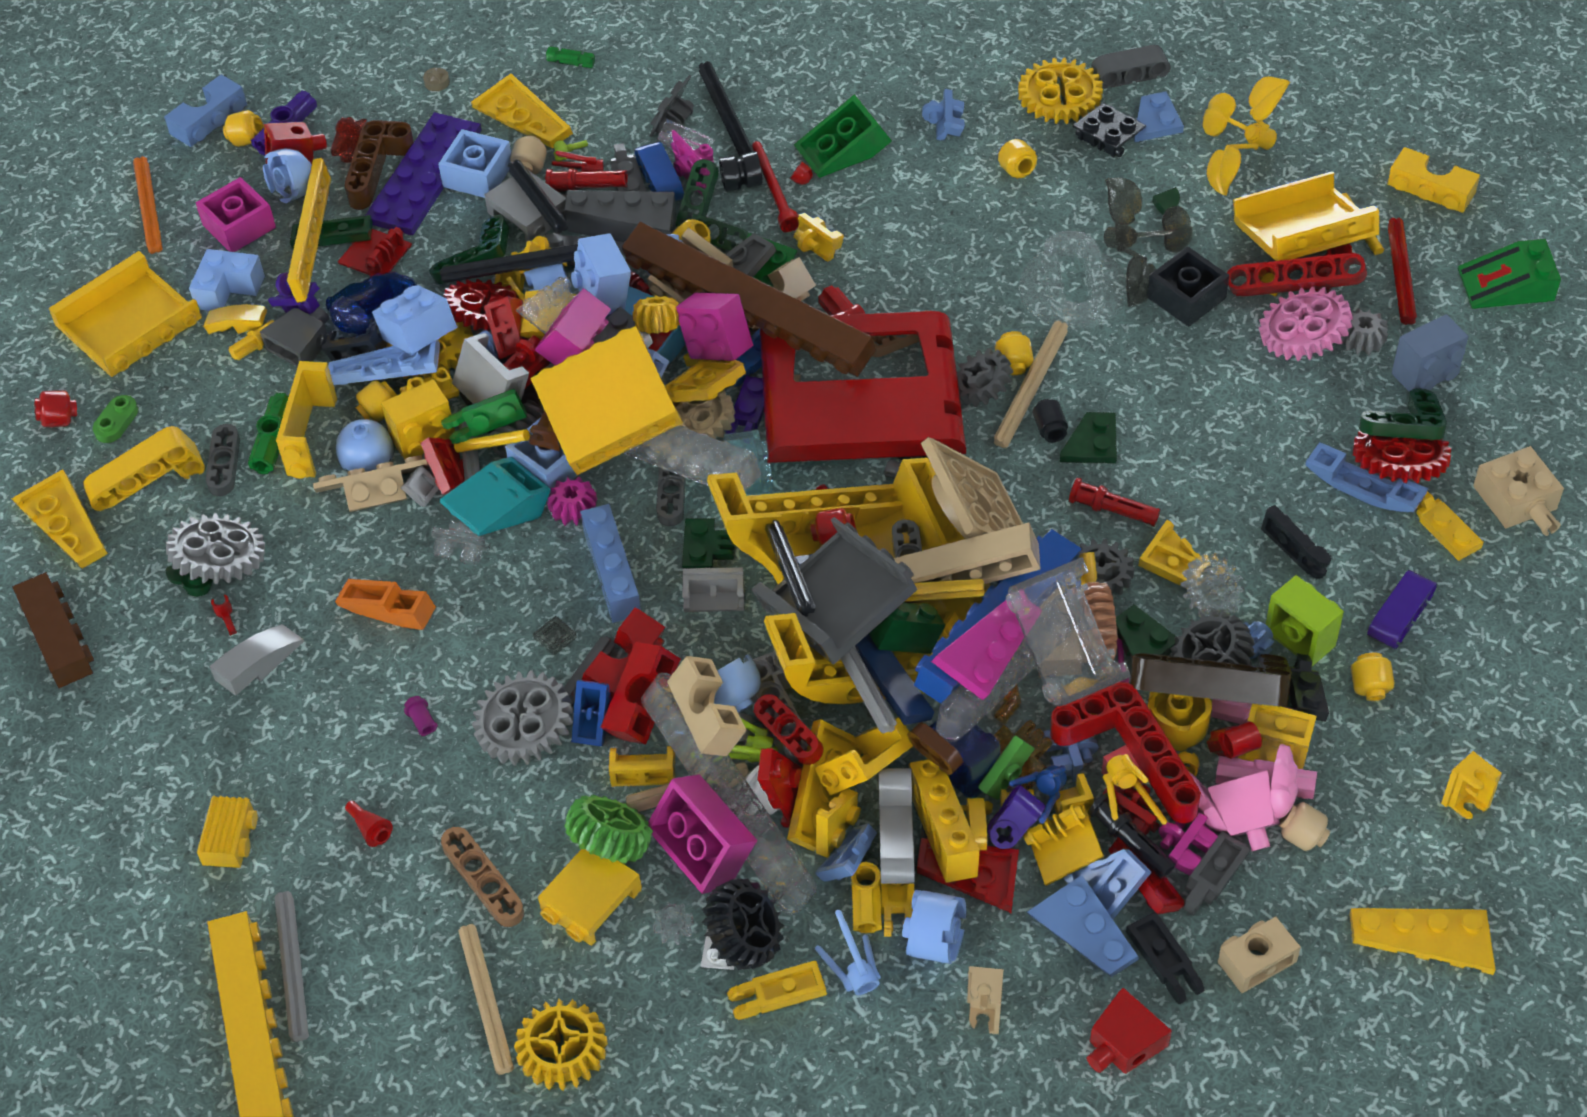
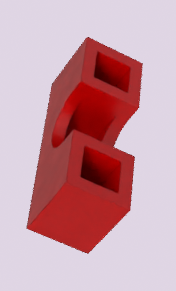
[582,607,665,698]
[600,642,681,745]

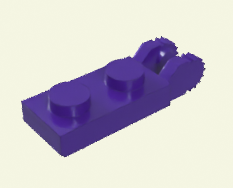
[725,375,764,444]

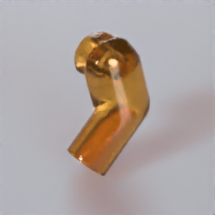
[994,679,1022,724]

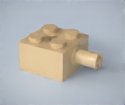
[1473,446,1564,536]

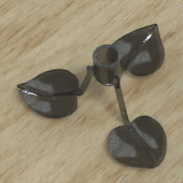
[1104,177,1193,307]

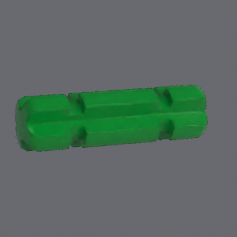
[546,46,595,68]

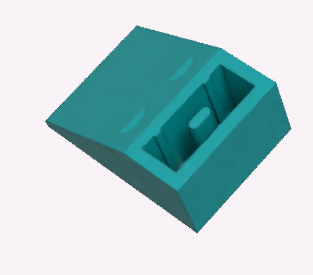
[440,457,551,536]

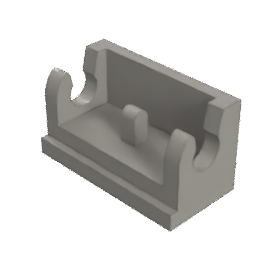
[682,567,745,612]

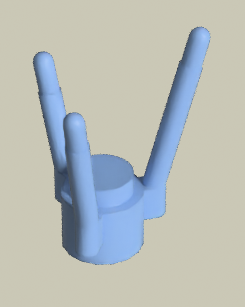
[815,910,881,995]

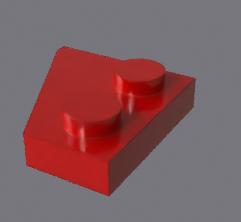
[420,437,465,494]

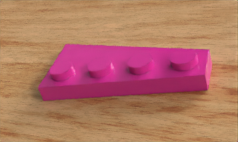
[931,593,1041,700]

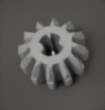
[1341,308,1388,356]

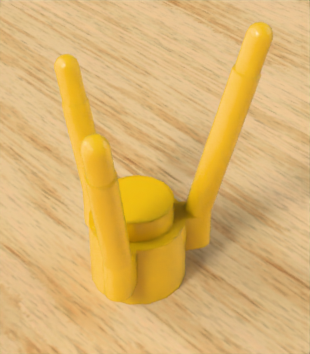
[1103,754,1167,825]

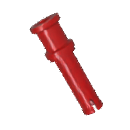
[545,168,628,190]
[1069,477,1161,527]

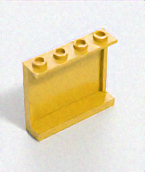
[1233,172,1379,261]
[48,251,202,377]
[530,326,683,475]

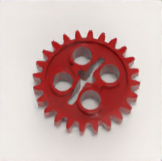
[443,279,520,332]
[1352,431,1452,483]

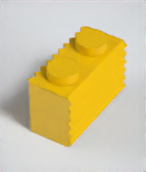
[197,795,258,868]

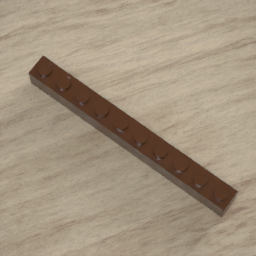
[621,222,876,377]

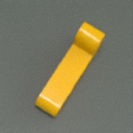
[83,426,205,511]

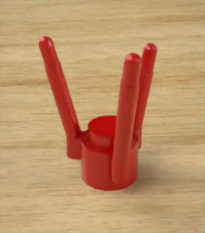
[551,151,604,192]

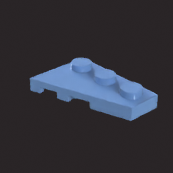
[1027,875,1139,977]

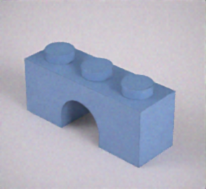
[164,74,247,147]

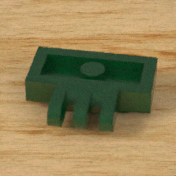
[682,518,735,570]

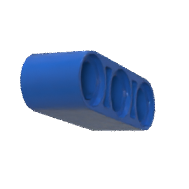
[635,141,684,201]

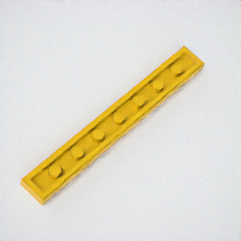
[287,158,331,303]

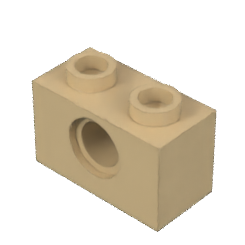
[1218,916,1301,993]

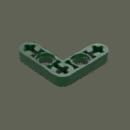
[676,159,748,251]
[429,215,509,284]
[1359,388,1447,440]

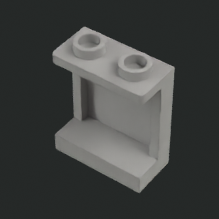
[484,169,566,242]
[452,333,529,404]

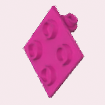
[671,130,714,196]

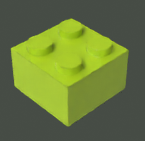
[1265,575,1344,666]

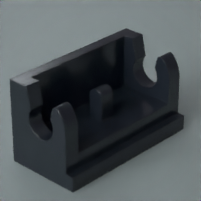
[321,323,388,361]

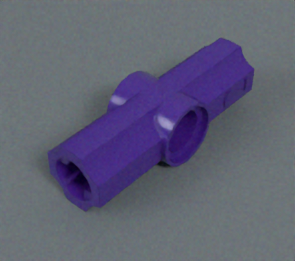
[251,90,317,156]

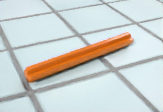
[133,156,163,254]

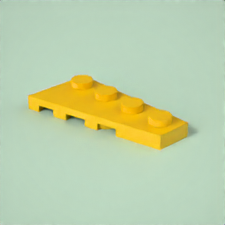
[787,719,863,851]

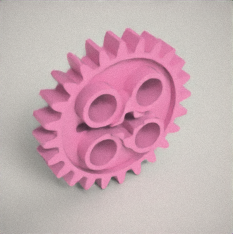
[1259,287,1353,361]

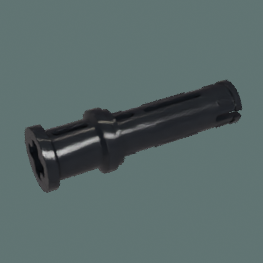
[1088,793,1176,879]

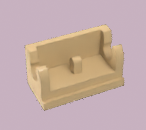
[967,966,1004,1034]

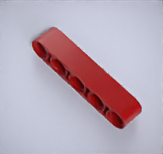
[1227,253,1367,296]

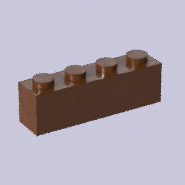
[12,572,94,689]

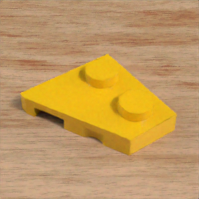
[1138,520,1207,591]

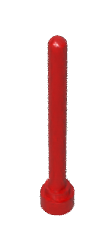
[752,141,799,233]

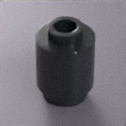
[1032,399,1068,443]

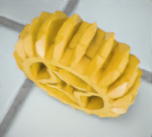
[514,998,608,1091]

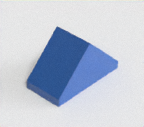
[571,680,612,746]

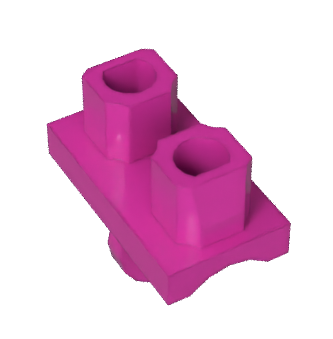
[1159,812,1218,876]

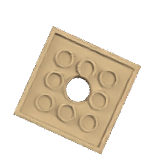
[921,437,1023,539]

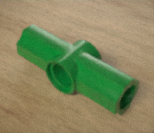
[248,392,289,475]

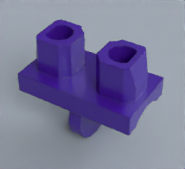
[268,272,320,315]

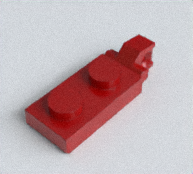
[1108,837,1185,914]

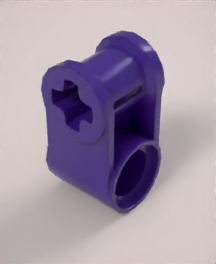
[987,785,1046,849]

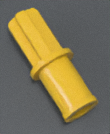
[228,320,274,360]

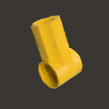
[851,862,882,933]

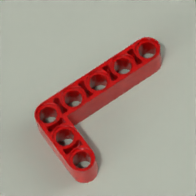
[1050,682,1201,824]

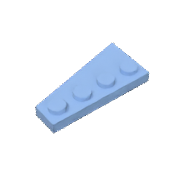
[328,339,440,385]

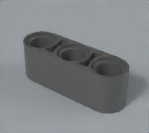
[1091,45,1171,89]

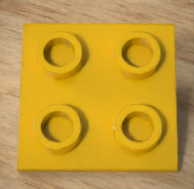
[1023,804,1104,886]

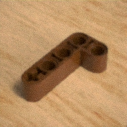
[344,120,414,210]

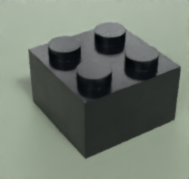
[1147,246,1230,327]

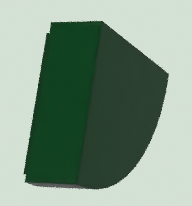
[1152,187,1180,219]

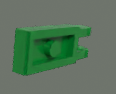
[441,389,527,444]

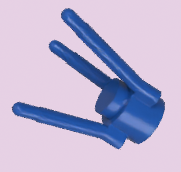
[1009,765,1067,824]

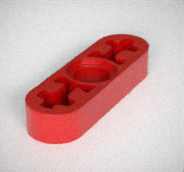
[754,694,824,765]

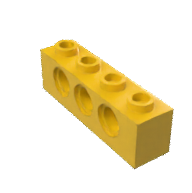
[909,759,979,883]

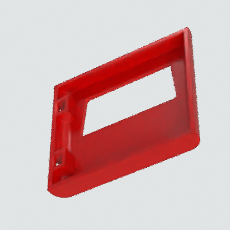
[760,311,966,463]

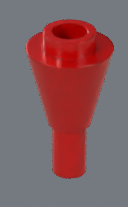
[345,800,393,847]

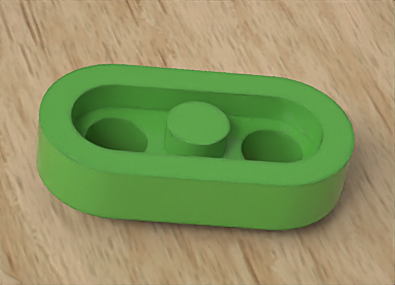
[93,395,138,443]

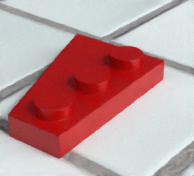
[917,838,1019,913]

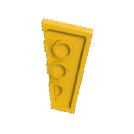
[471,73,573,149]
[11,469,108,569]
[1350,908,1496,975]

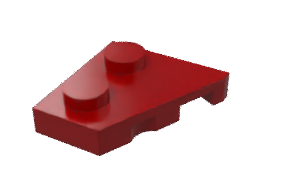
[757,748,802,828]

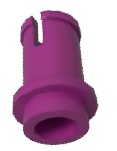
[404,696,438,736]

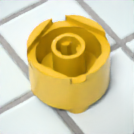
[1147,692,1212,751]

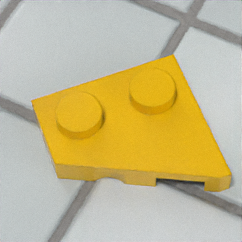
[816,788,861,858]

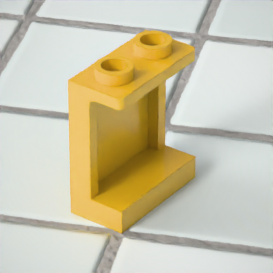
[815,717,913,795]
[538,849,642,946]

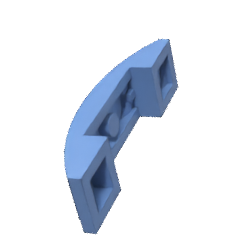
[1305,442,1428,512]

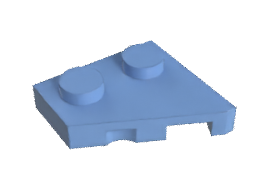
[1134,91,1184,142]
[815,823,877,882]

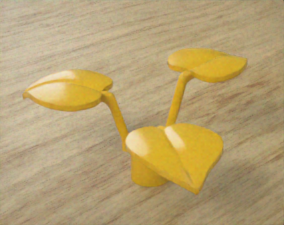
[1203,76,1290,196]

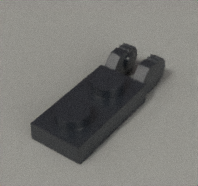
[1261,505,1332,580]
[1126,912,1205,1004]

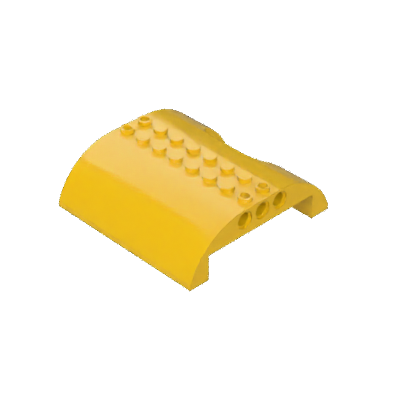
[707,458,990,704]

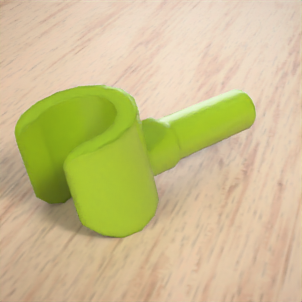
[553,140,588,161]

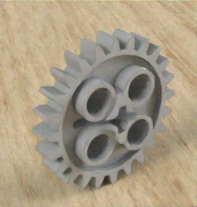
[166,513,265,584]
[472,670,574,766]

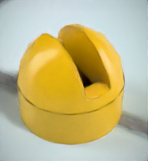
[1178,751,1200,777]

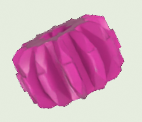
[547,476,597,526]

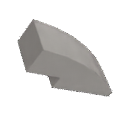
[209,624,304,696]

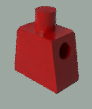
[264,122,327,164]
[1086,988,1172,1074]

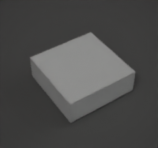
[401,465,439,507]

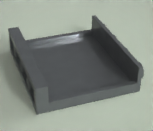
[751,517,918,665]

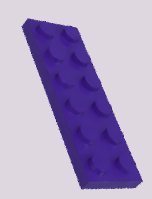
[365,112,482,236]

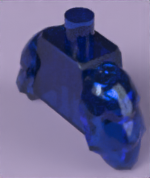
[325,271,417,335]

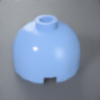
[263,148,312,203]
[336,419,394,472]
[714,654,761,713]

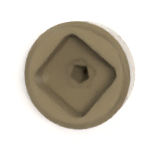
[423,68,450,91]

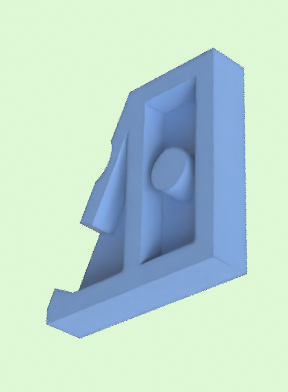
[1063,849,1151,920]

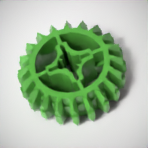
[564,795,653,863]

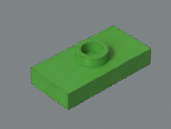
[978,735,1035,800]

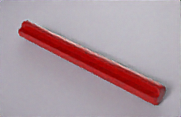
[1388,217,1417,325]

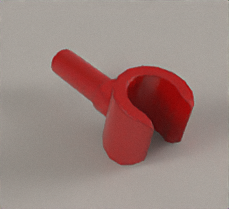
[211,595,237,636]

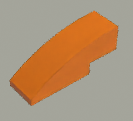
[335,579,436,630]

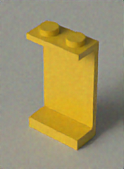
[276,361,337,479]

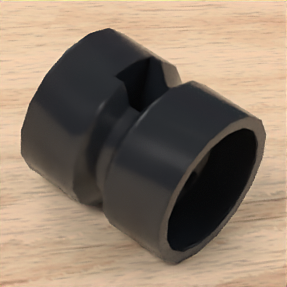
[719,151,763,192]

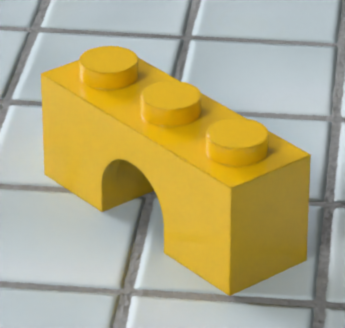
[1387,147,1480,213]

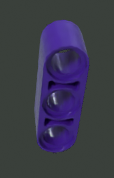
[1367,570,1437,649]

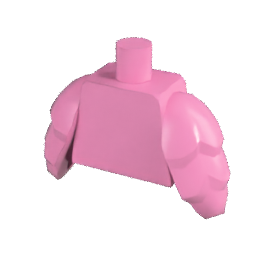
[1188,744,1298,852]

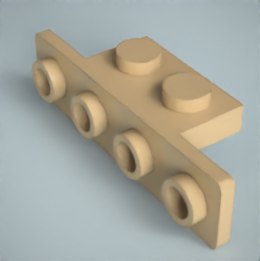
[313,456,430,512]

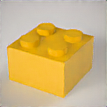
[381,379,455,461]

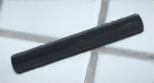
[508,160,568,234]

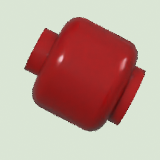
[34,390,77,428]
[810,508,857,546]

